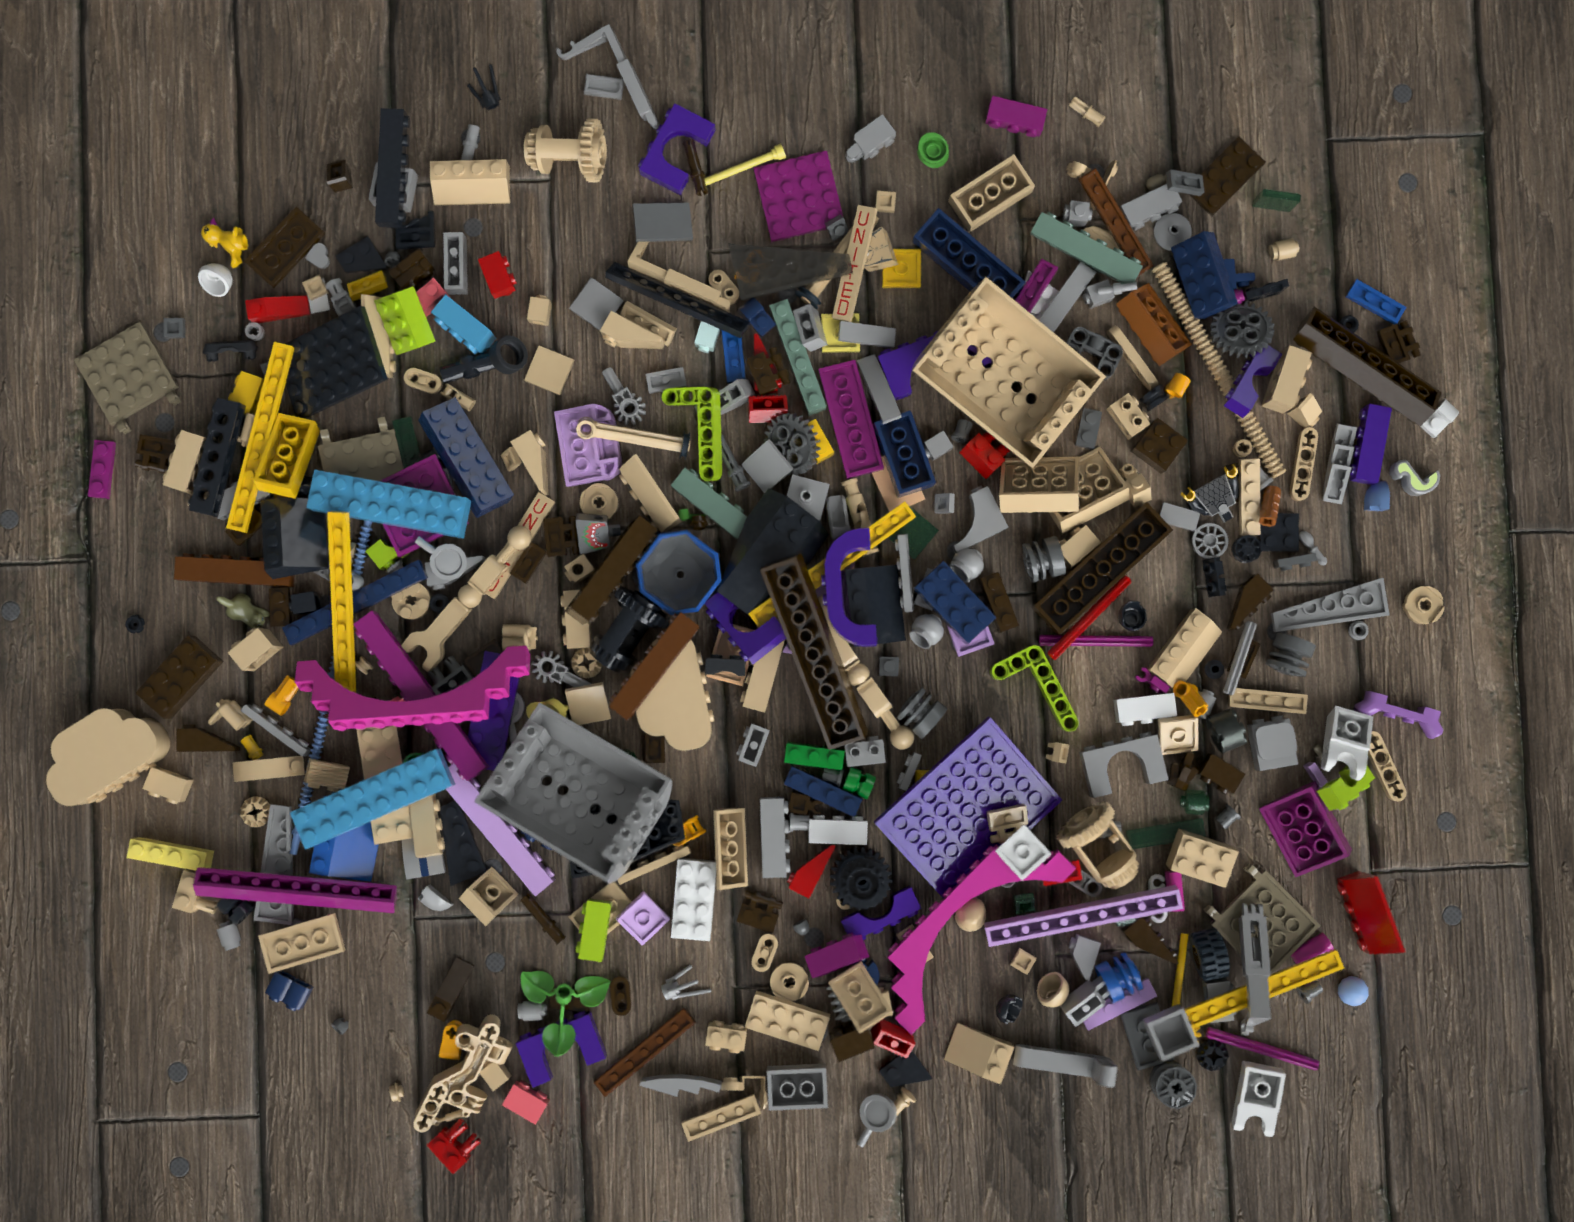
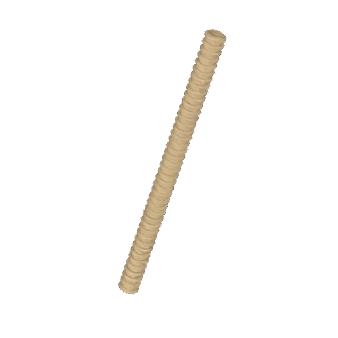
[1152,262,1286,479]

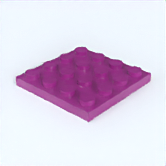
[754,151,843,242]
[379,454,469,557]

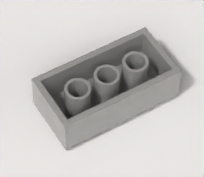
[760,797,790,878]

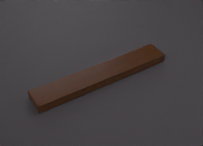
[1078,168,1154,277]
[593,1007,696,1097]

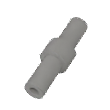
[1098,282,1137,295]

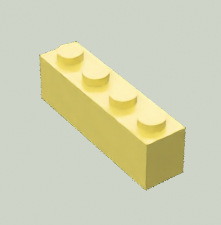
[127,837,214,871]

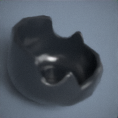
[1118,601,1147,631]
[996,994,1023,1024]

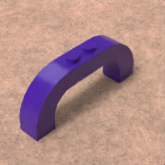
[821,528,877,647]

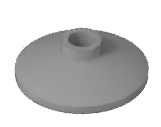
[1154,213,1192,251]

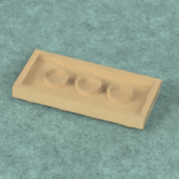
[258,913,346,974]
[745,991,830,1051]

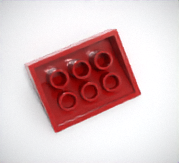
[1337,871,1405,954]

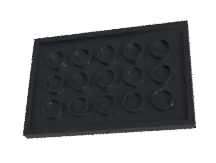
[285,306,388,419]

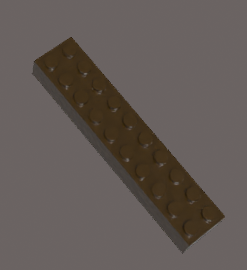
[760,552,868,750]

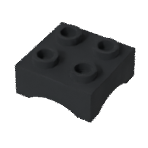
[705,655,746,676]

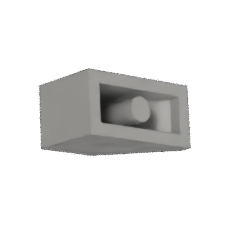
[1069,934,1101,980]

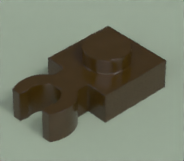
[788,792,823,815]

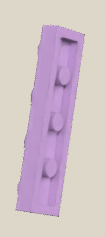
[1083,978,1157,1031]

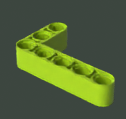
[662,387,722,481]
[990,645,1079,732]

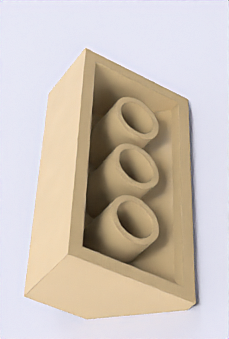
[430,159,510,205]
[361,294,396,378]
[619,454,681,533]
[1147,608,1222,690]
[714,808,748,890]

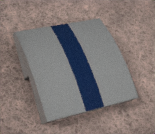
[402,833,446,880]

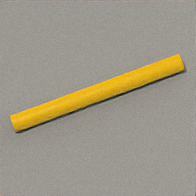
[1172,933,1189,1007]

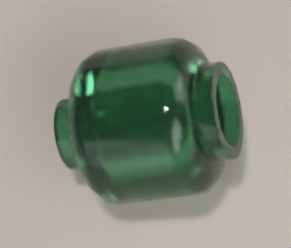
[1180,789,1209,815]

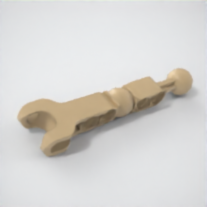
[401,525,532,672]
[818,595,914,750]

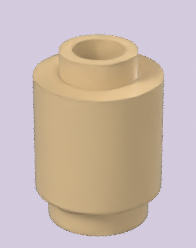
[1269,238,1299,261]

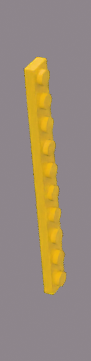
[226,342,295,533]
[748,501,916,628]
[327,511,356,693]
[1184,949,1344,1029]

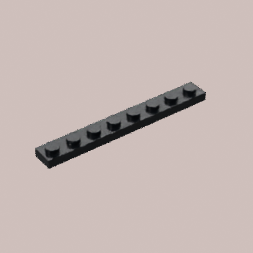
[605,262,750,338]

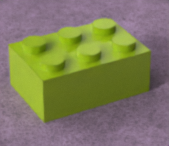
[374,286,435,355]

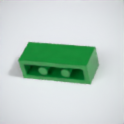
[784,741,845,770]

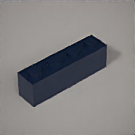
[784,766,862,817]

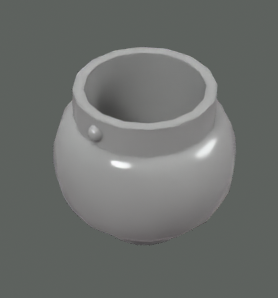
[949,548,984,583]
[909,614,944,649]

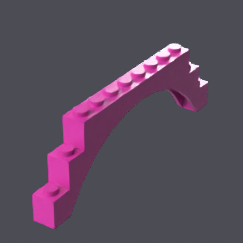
[295,646,530,731]
[888,844,1076,1035]

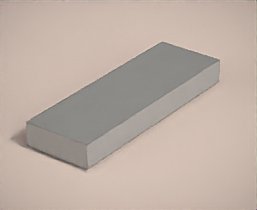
[838,321,896,348]

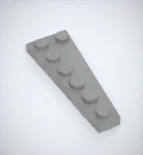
[1271,578,1389,632]
[254,804,294,925]

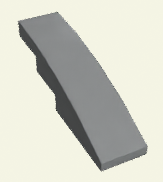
[857,354,901,424]
[1322,423,1357,504]
[640,1074,722,1097]

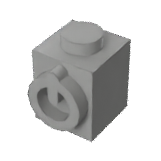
[1063,201,1092,227]

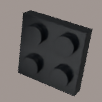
[1259,513,1299,552]

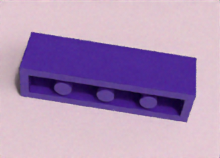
[1350,404,1392,485]

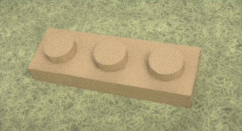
[620,301,677,346]

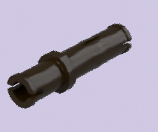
[683,139,708,196]
[520,892,566,945]

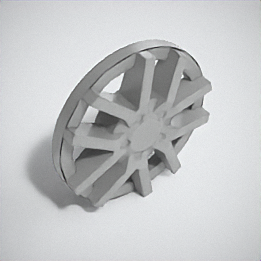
[1191,523,1228,559]

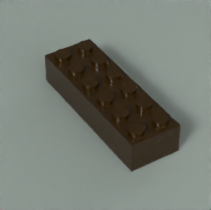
[565,515,658,625]

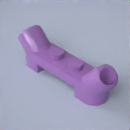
[1354,691,1443,739]

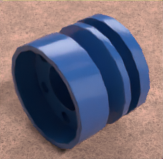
[1094,952,1143,1004]

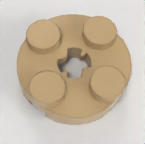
[580,483,619,520]
[391,583,431,620]
[1402,586,1444,624]
[770,962,809,1002]

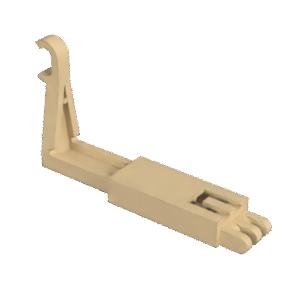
[628,242,730,312]

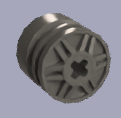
[1022,536,1066,583]
[1266,633,1316,677]
[896,687,947,739]
[1149,1061,1197,1109]

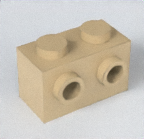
[1107,393,1150,440]
[705,1020,747,1053]

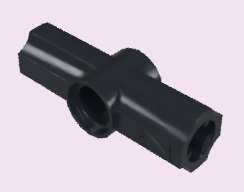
[439,353,496,383]

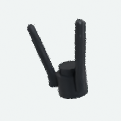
[467,64,501,110]

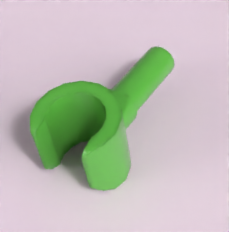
[678,509,706,521]

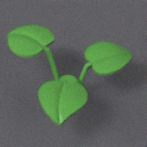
[521,971,610,1056]

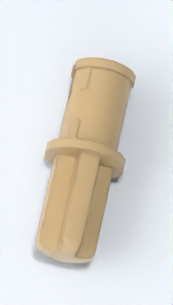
[1069,97,1105,127]

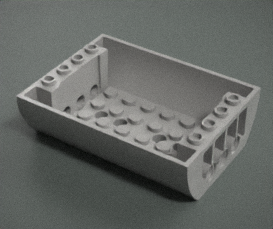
[474,702,672,883]

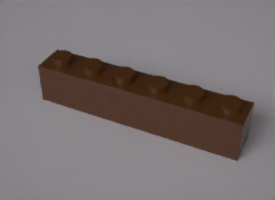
[174,553,295,587]
[609,612,700,721]

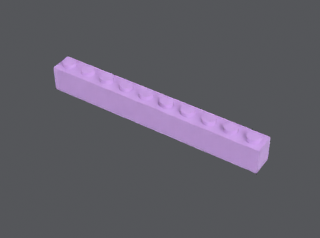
[984,885,1183,947]

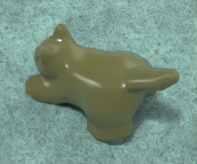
[216,593,270,629]

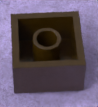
[1131,418,1189,474]
[829,1021,875,1063]

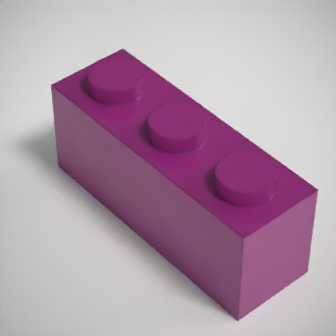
[985,96,1048,138]
[805,933,869,978]

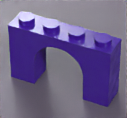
[638,104,716,196]
[704,592,786,665]
[516,1010,607,1088]

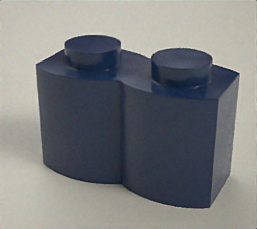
[265,970,314,1011]

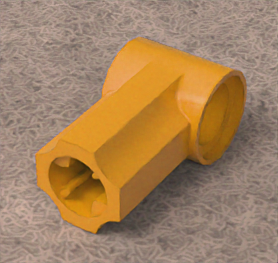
[1164,373,1191,399]
[265,675,299,716]
[1173,681,1208,717]

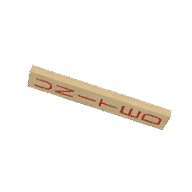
[832,205,878,322]
[486,492,556,599]

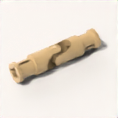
[841,478,879,556]

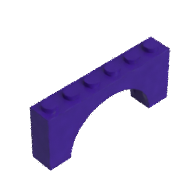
[877,331,992,401]

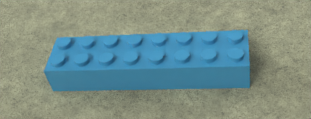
[306,470,471,539]
[290,749,456,849]

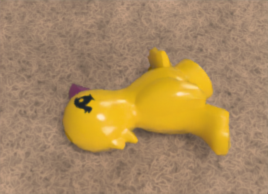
[201,218,248,268]

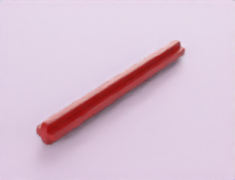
[1047,575,1132,660]

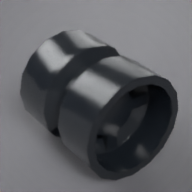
[216,898,254,926]

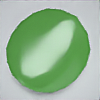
[917,132,949,168]

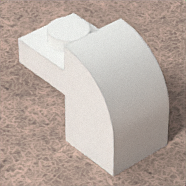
[1420,398,1459,438]

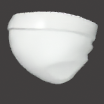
[198,263,233,297]

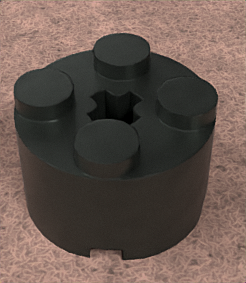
[1206,708,1247,753]

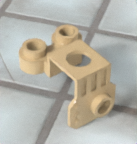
[1066,160,1118,186]
[721,1076,768,1109]

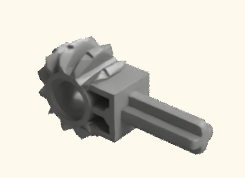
[602,367,646,425]
[532,651,591,687]

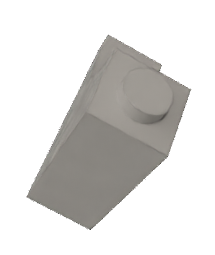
[952,485,1008,554]

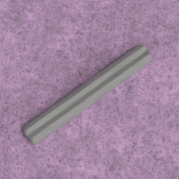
[1223,621,1257,695]

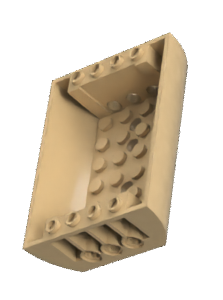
[912,277,1106,468]

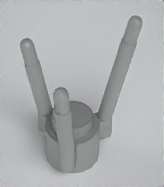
[661,965,712,1000]

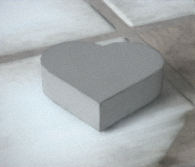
[305,243,330,269]

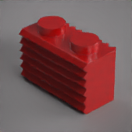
[748,395,788,423]
[870,1019,916,1058]

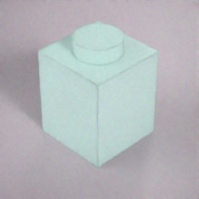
[694,321,720,353]

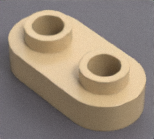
[708,270,739,305]
[404,368,442,394]
[752,933,778,972]

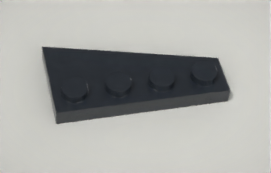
[440,801,487,886]

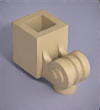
[1118,464,1151,508]

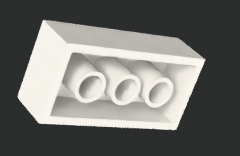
[671,858,716,941]

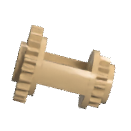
[524,118,607,183]
[1056,801,1139,889]

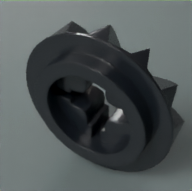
[1197,1039,1229,1072]

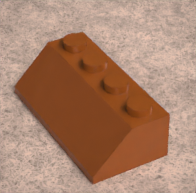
[1116,283,1192,366]

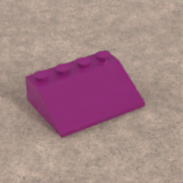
[1259,781,1352,878]

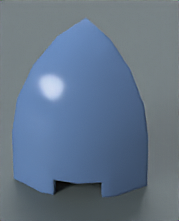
[1364,481,1390,511]

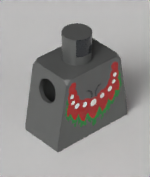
[576,513,621,554]

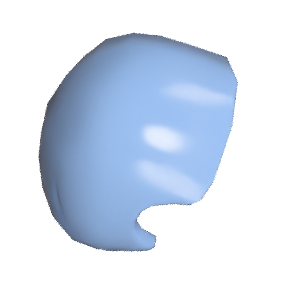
[1338,976,1369,1006]

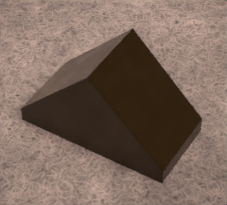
[327,160,353,193]

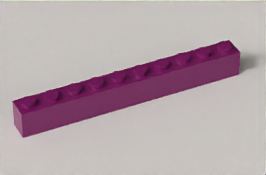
[353,611,489,781]
[193,867,397,913]

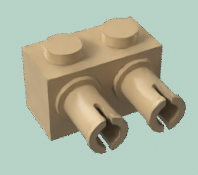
[172,869,218,914]

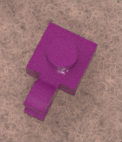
[1134,667,1170,694]

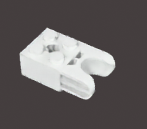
[1321,706,1373,781]
[1232,1061,1286,1137]

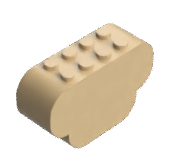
[630,639,714,751]
[46,709,170,806]

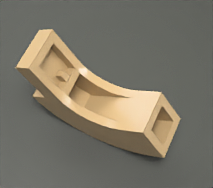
[233,756,305,782]

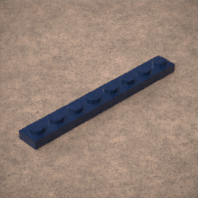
[283,560,428,645]

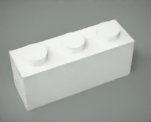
[1113,693,1177,726]
[808,815,868,845]

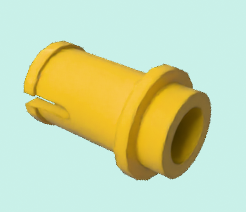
[240,735,263,761]

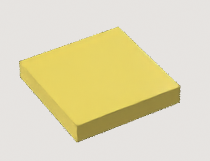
[821,313,860,353]

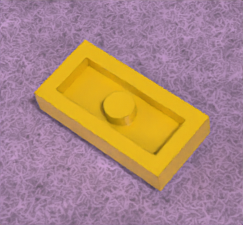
[347,270,388,301]

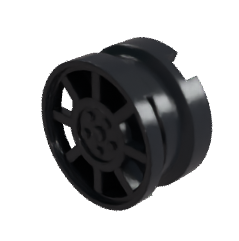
[1139,384,1170,412]
[1231,535,1262,563]

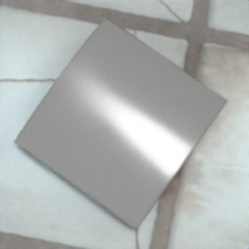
[569,278,623,331]
[741,439,794,493]

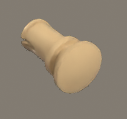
[894,1087,916,1116]

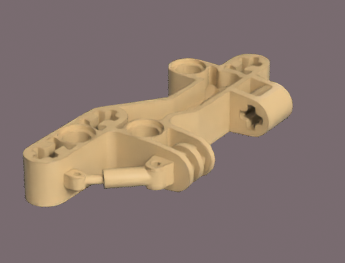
[413,1015,513,1132]

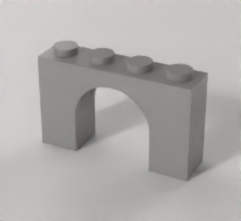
[1079,732,1169,798]

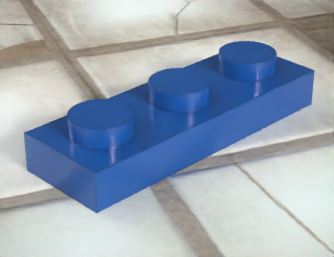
[1345,279,1406,325]
[722,330,746,384]

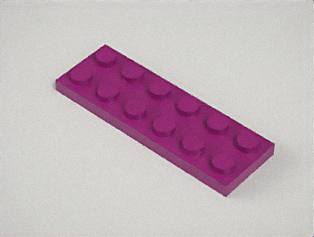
[818,360,884,479]

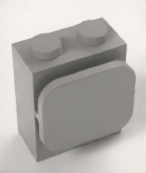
[1247,715,1298,771]

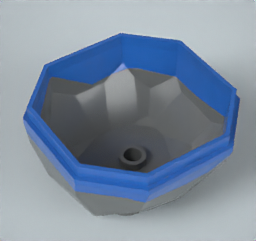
[636,530,722,615]

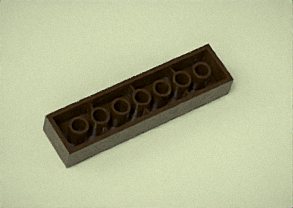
[1293,306,1442,426]
[1031,502,1173,635]

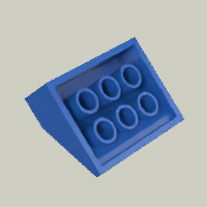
[309,795,379,882]

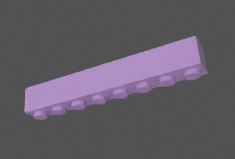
[446,763,556,896]

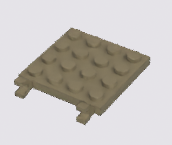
[74,322,181,434]
[318,417,404,481]
[1203,863,1321,974]

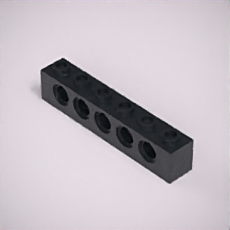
[188,398,246,518]

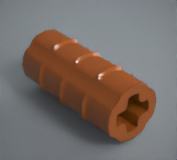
[1259,486,1281,527]

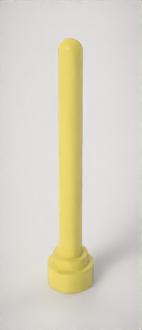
[704,143,786,186]

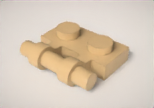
[987,804,1029,844]

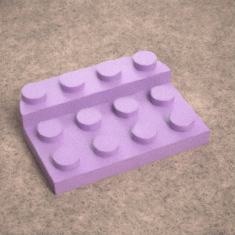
[554,404,622,487]

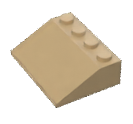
[1049,447,1130,534]
[999,457,1079,513]

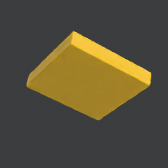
[882,249,921,288]

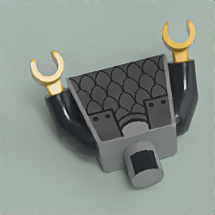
[1181,464,1239,523]

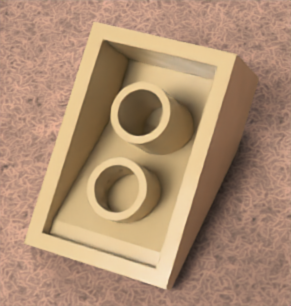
[600,311,664,349]
[511,430,548,496]
[944,1022,1014,1084]

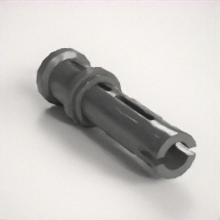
[721,434,751,492]

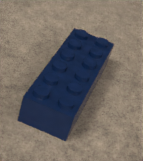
[912,208,1026,299]
[418,397,514,518]

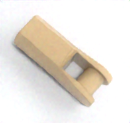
[440,383,476,411]

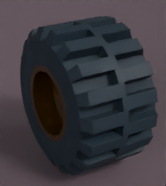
[1190,928,1230,981]

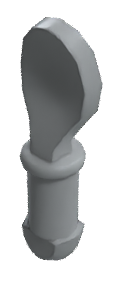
[1299,531,1327,565]

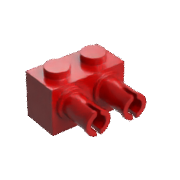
[478,251,517,299]
[959,431,1010,479]
[426,1118,481,1174]

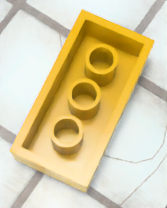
[253,413,320,499]

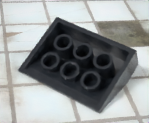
[261,497,329,579]
[841,565,906,647]

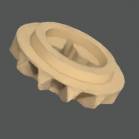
[572,648,602,678]
[240,796,270,827]

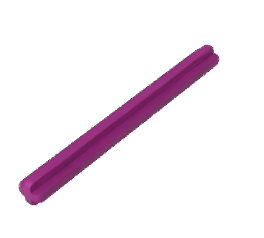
[1038,635,1153,647]
[1205,1027,1319,1071]

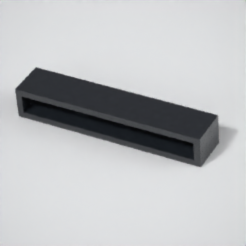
[375,108,410,228]

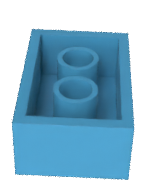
[431,294,496,355]

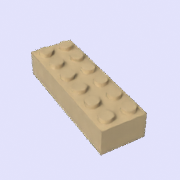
[356,726,413,845]

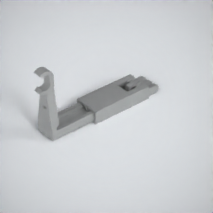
[556,24,660,129]
[1239,903,1271,1035]

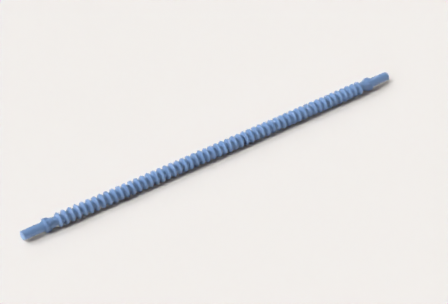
[289,520,373,855]

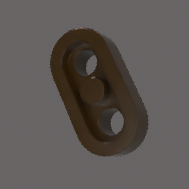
[610,976,632,1016]

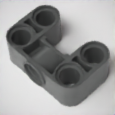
[1066,327,1123,381]

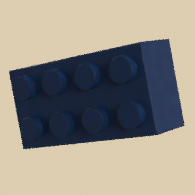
[1171,231,1238,319]
[873,410,936,498]
[913,561,997,644]

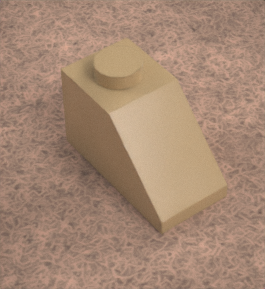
[1287,393,1322,428]

